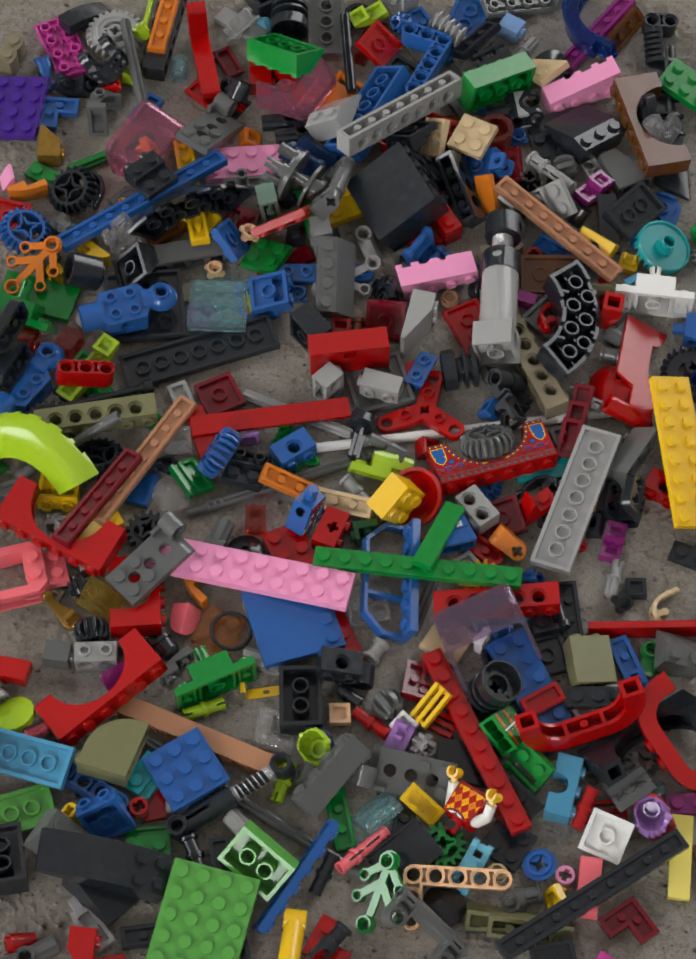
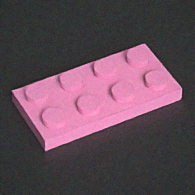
[206,144,281,183]

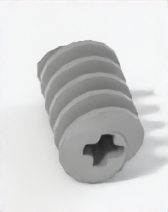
[427,10,468,47]

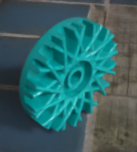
[634,220,690,276]

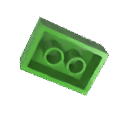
[217,819,300,902]

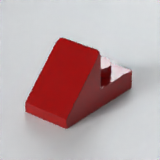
[519,487,555,527]

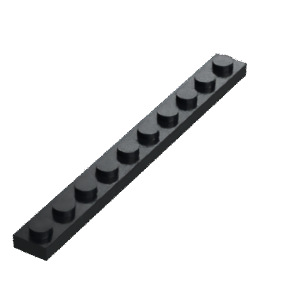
[494,828,689,959]

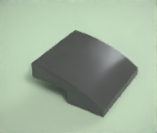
[600,757,656,813]

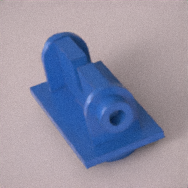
[404,351,439,392]

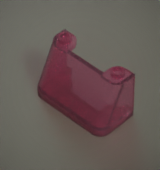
[105,100,186,177]

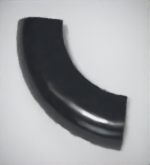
[536,259,600,379]

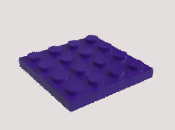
[0,76,51,141]

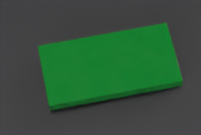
[0,270,81,323]

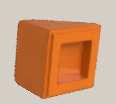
[238,127,261,146]

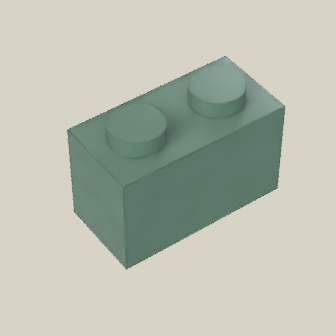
[255,182,281,223]

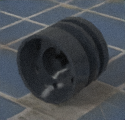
[270,0,308,41]
[439,346,480,392]
[467,660,523,715]

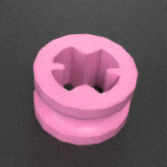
[555,865,575,888]

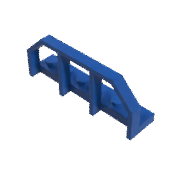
[360,518,421,643]

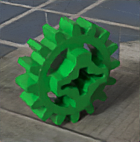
[428,822,467,867]

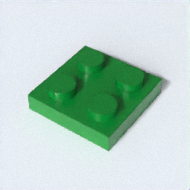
[240,237,293,274]

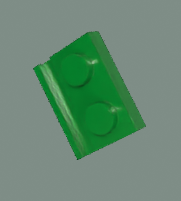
[168,457,215,499]
[126,825,172,855]

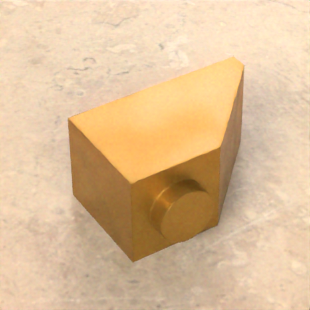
[37,125,66,167]

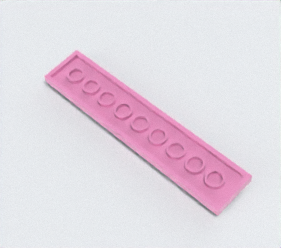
[145,538,356,612]

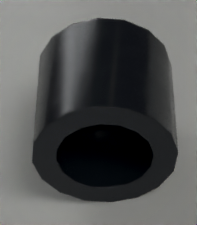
[63,252,105,291]

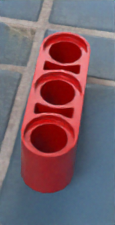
[55,359,115,388]

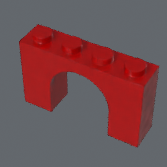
[109,556,166,638]

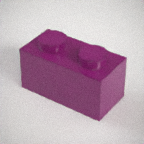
[517,289,538,310]

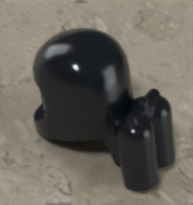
[144,632,179,662]

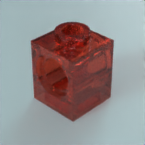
[54,325,85,360]
[245,504,266,536]

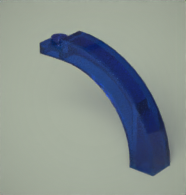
[562,0,617,59]

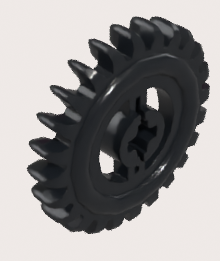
[660,344,696,403]

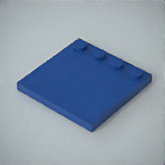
[241,592,346,669]

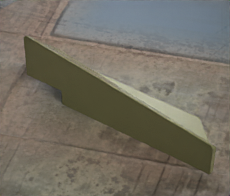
[464,901,575,944]

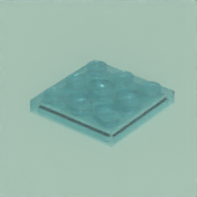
[187,280,249,332]

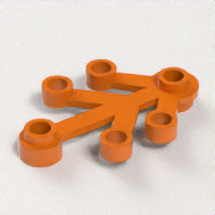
[4,236,62,296]

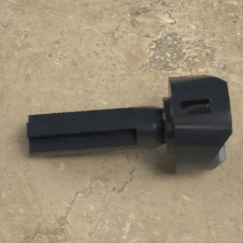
[347,407,379,461]

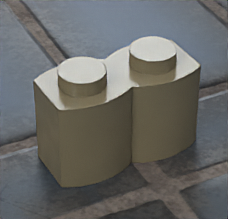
[0,33,27,76]

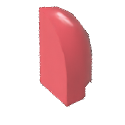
[170,603,202,635]

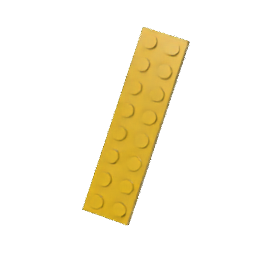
[649,376,696,529]

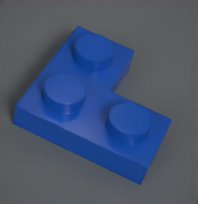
[39,96,80,132]

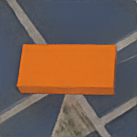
[474,173,500,213]

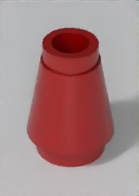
[3,932,38,954]

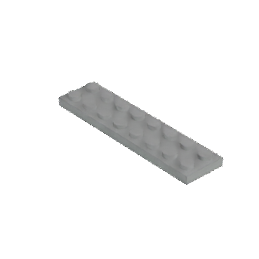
[530,424,622,576]

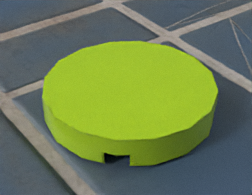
[0,696,36,733]

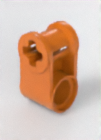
[488,524,527,561]

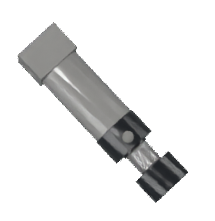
[472,209,522,366]

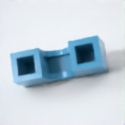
[542,752,587,825]

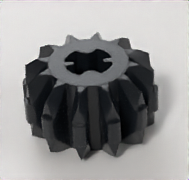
[73,616,109,642]

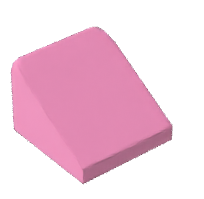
[0,164,16,192]

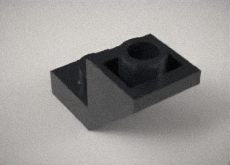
[54,72,98,98]

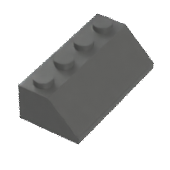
[315,236,356,320]

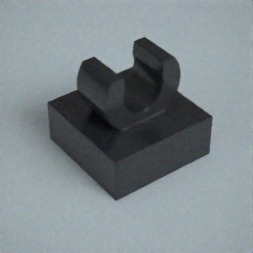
[286,225,305,248]

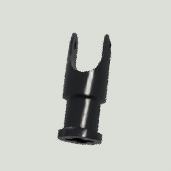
[306,920,352,959]

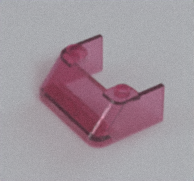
[256,57,336,121]

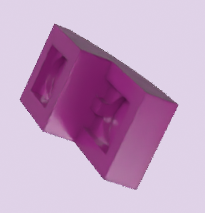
[573,169,615,207]
[598,519,628,564]

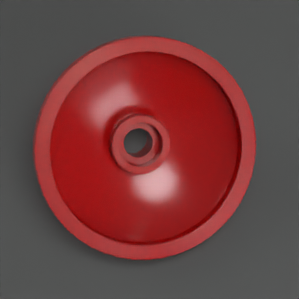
[589,364,631,402]
[398,467,443,526]

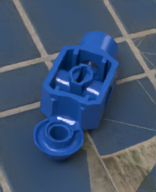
[78,282,178,337]
[0,342,65,414]

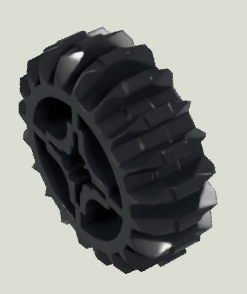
[47,165,98,217]
[77,437,123,482]

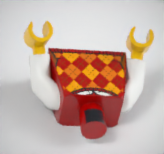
[444,765,503,835]

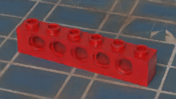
[433,581,561,624]

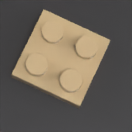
[447,113,499,161]

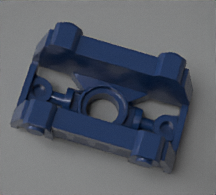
[278,134,340,178]

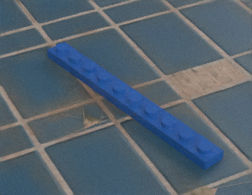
[57,149,228,253]

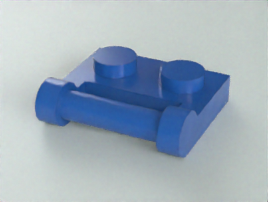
[402,226,435,267]

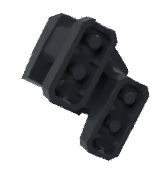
[0,299,32,393]

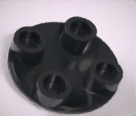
[423,887,466,928]

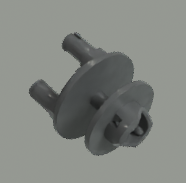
[260,142,329,208]

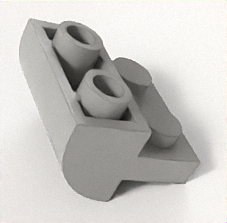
[529,177,578,220]

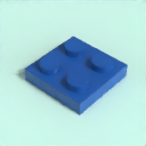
[210,217,250,263]

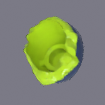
[297,727,335,768]

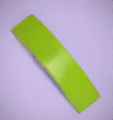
[55,332,120,401]

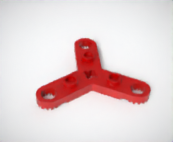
[377,370,465,442]

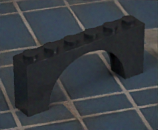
[577,689,696,787]

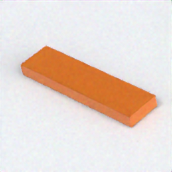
[147,0,180,54]

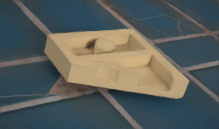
[532,59,570,87]

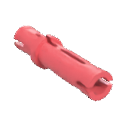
[334,825,391,875]

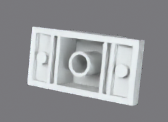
[615,266,695,319]

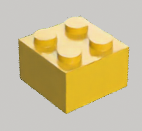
[366,472,425,525]

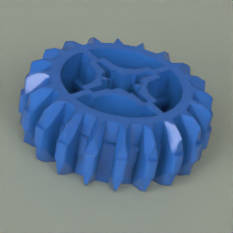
[0,206,51,256]
[197,427,241,479]

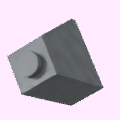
[598,148,653,200]

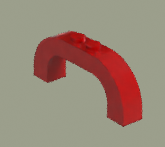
[637,671,696,792]
[514,675,646,752]

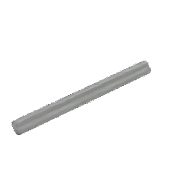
[243,389,353,439]

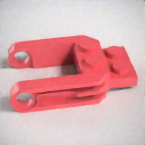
[0,541,70,612]

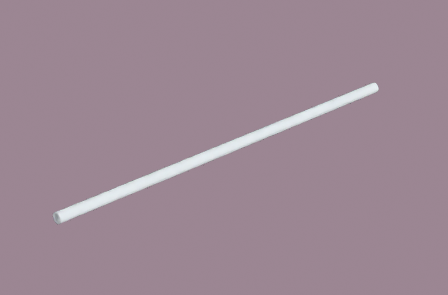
[316,410,612,453]

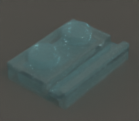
[351,792,403,835]

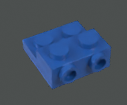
[248,269,296,315]
[76,788,136,839]

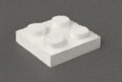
[578,807,635,865]

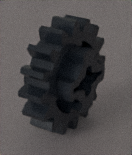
[126,510,161,549]

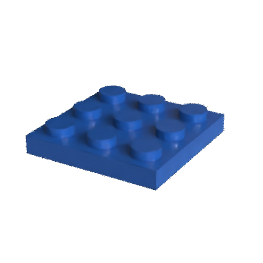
[141,727,231,814]

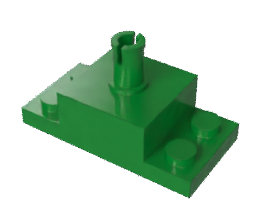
[0,279,58,336]
[174,645,257,712]

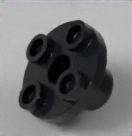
[369,274,403,301]

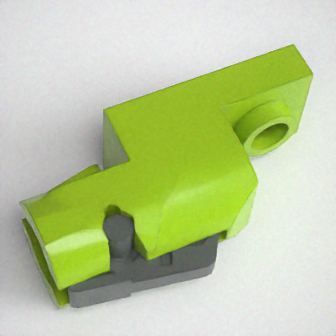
[347,447,414,482]

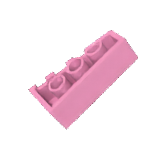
[541,55,621,114]

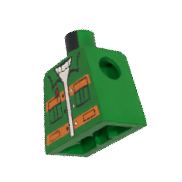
[478,706,522,757]

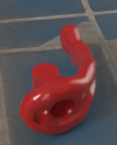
[537,301,555,334]

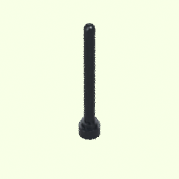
[59,379,154,406]

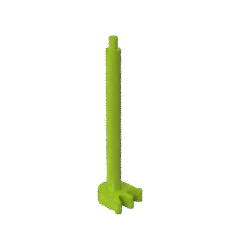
[132,0,155,40]

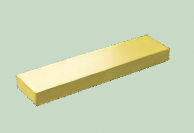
[667,814,694,902]

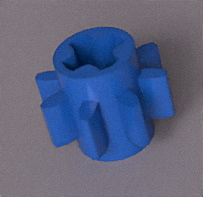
[390,11,412,34]
[521,568,545,584]

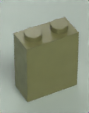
[563,633,617,686]

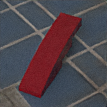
[556,383,596,459]

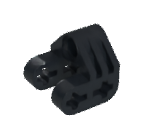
[77,33,128,87]
[597,475,645,528]

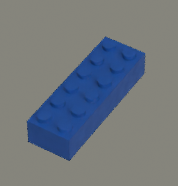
[324,65,411,162]

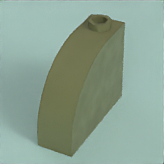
[75,719,150,787]

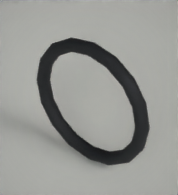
[209,611,253,652]

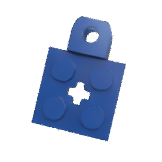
[463,147,515,186]

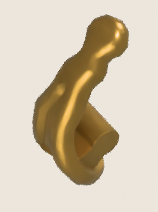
[42,591,83,631]

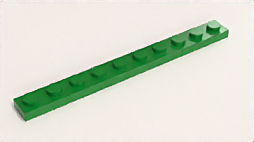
[313,546,523,590]

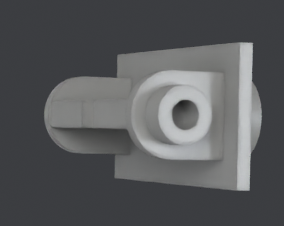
[223,7,260,40]

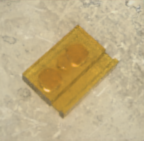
[76,576,125,624]

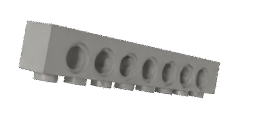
[337,70,462,157]

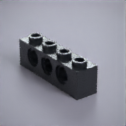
[435,149,486,229]

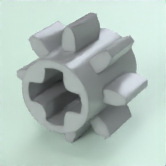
[410,732,437,757]

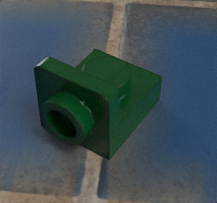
[349,518,378,548]

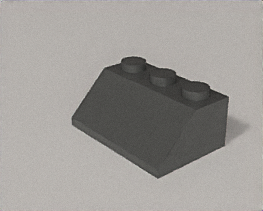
[605,427,657,493]

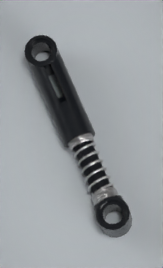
[166,752,295,842]

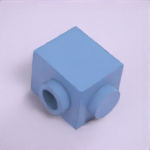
[497,12,527,45]

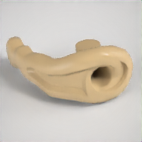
[649,587,680,621]

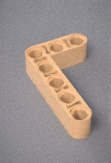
[403,864,513,931]

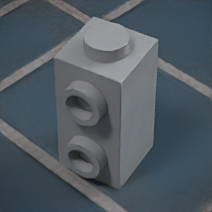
[357,367,404,404]

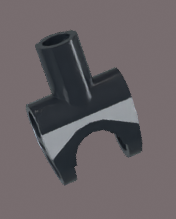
[486,90,544,129]

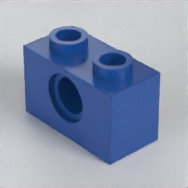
[269,427,317,471]

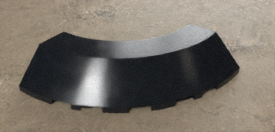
[128,183,255,241]

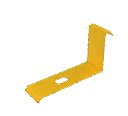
[239,682,279,700]

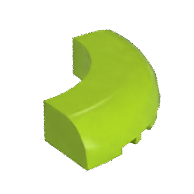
[0,411,99,495]

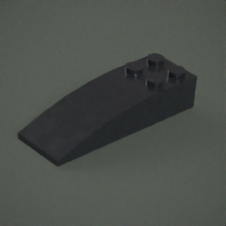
[34,827,173,904]

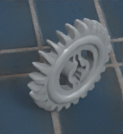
[86,10,145,59]

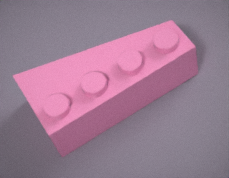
[395,251,479,301]

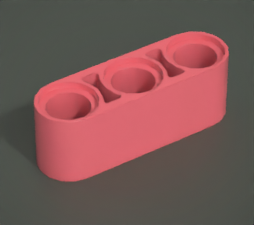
[576,855,603,920]

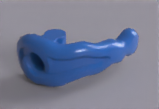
[34,55,54,92]

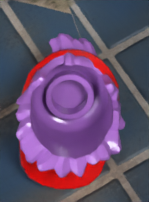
[633,792,677,842]

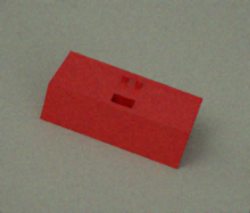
[307,326,390,376]

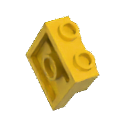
[37,473,81,512]

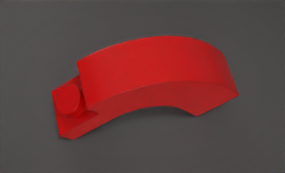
[598,291,625,328]

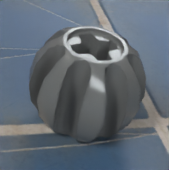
[552,154,578,180]
[372,688,404,720]

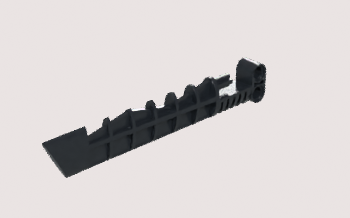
[641,12,691,201]

